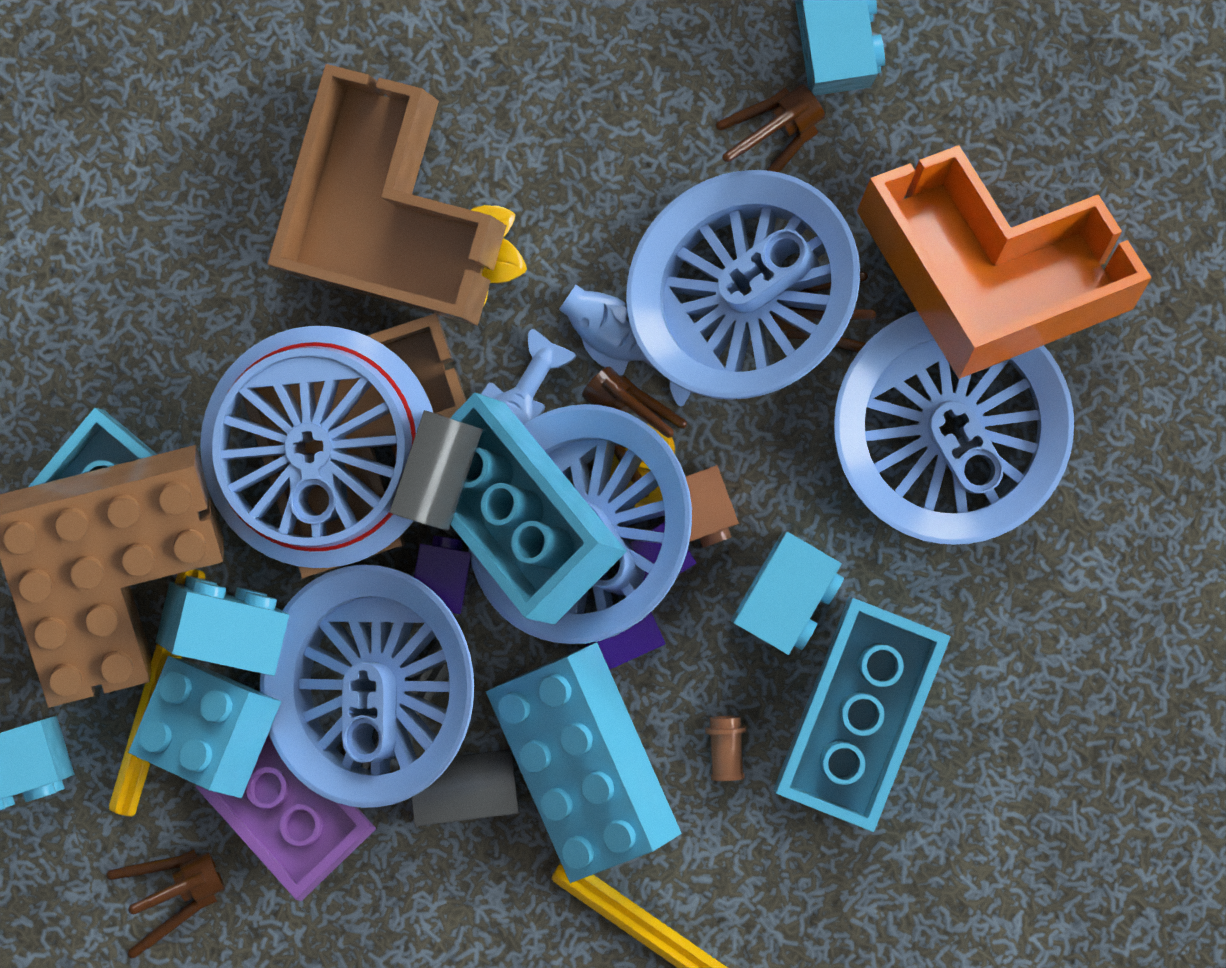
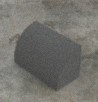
[389,410,483,530]
[411,749,520,827]

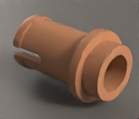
[705,715,747,781]

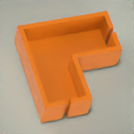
[857,145,1152,379]

